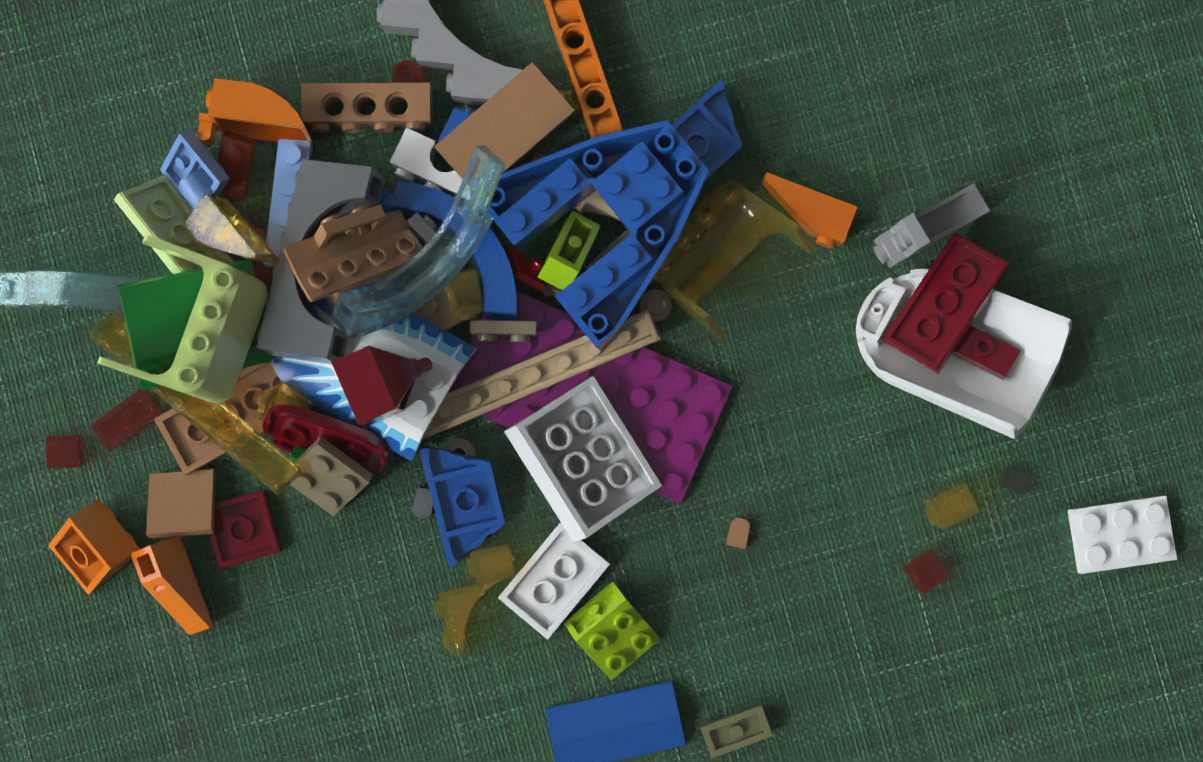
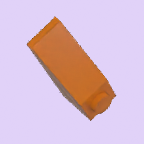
[762,173,857,249]

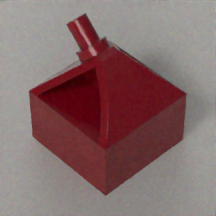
[331,346,432,427]

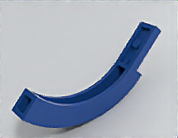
[379,181,519,321]

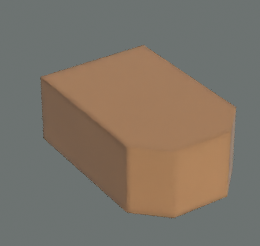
[726,517,750,549]

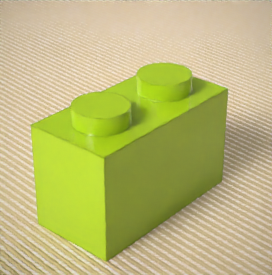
[538,211,600,290]

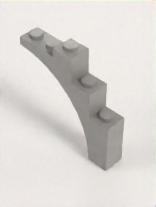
[377,0,522,105]

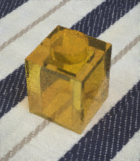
[924,482,980,529]

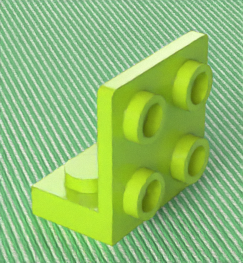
[564,581,660,680]

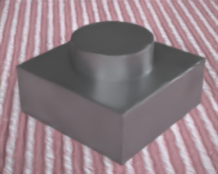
[407,212,439,247]

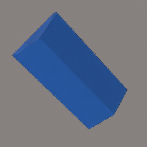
[545,681,686,762]

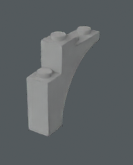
[873,183,990,268]

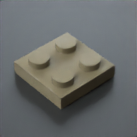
[282,436,373,516]

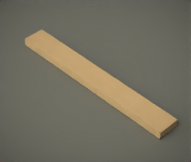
[422,310,661,440]

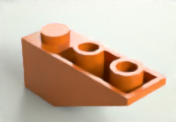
[130,536,214,635]

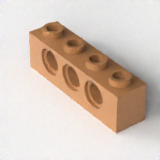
[301,83,433,133]

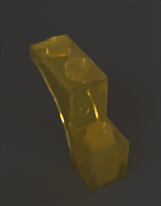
[435,543,516,657]

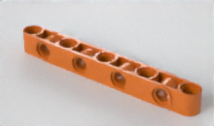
[543,0,623,139]

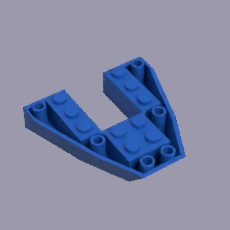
[474,120,709,350]

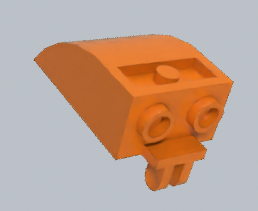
[198,78,315,148]

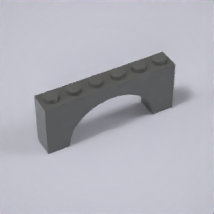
[256,159,385,365]

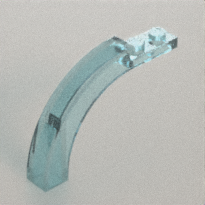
[331,145,506,339]
[0,271,146,312]

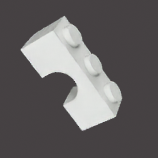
[390,128,481,208]

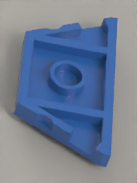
[672,80,742,182]
[419,445,505,567]

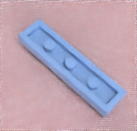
[264,139,313,267]

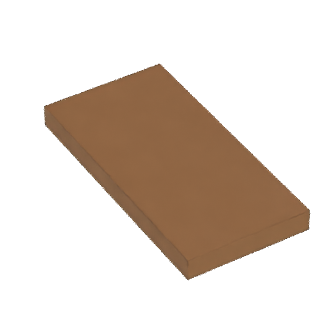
[434,62,575,194]

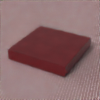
[209,489,283,570]

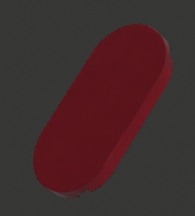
[262,404,390,474]

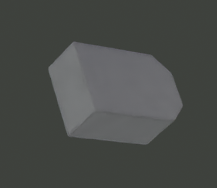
[412,487,434,519]

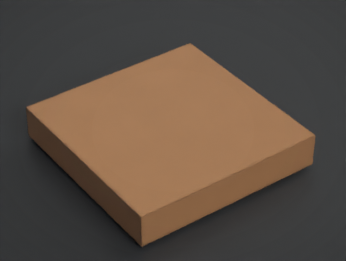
[146,469,216,538]

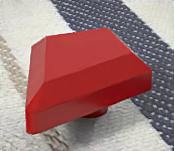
[504,244,547,292]

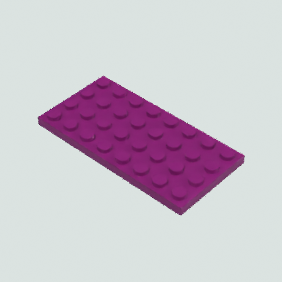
[448,291,732,504]

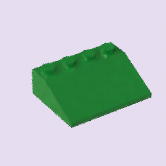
[118,259,272,390]

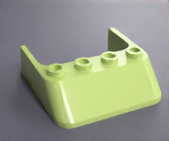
[97,234,268,404]

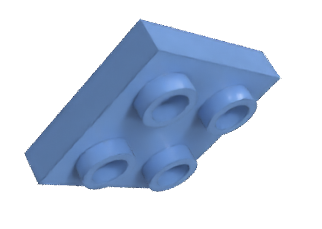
[160,129,230,218]

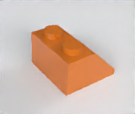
[48,499,140,595]

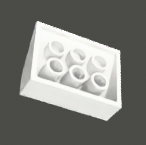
[504,376,662,542]

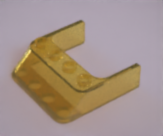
[652,180,816,341]

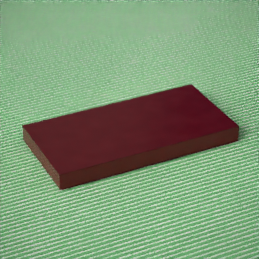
[882,232,1010,374]

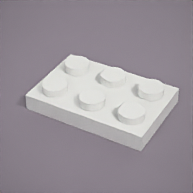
[1068,495,1177,574]
[498,522,610,640]

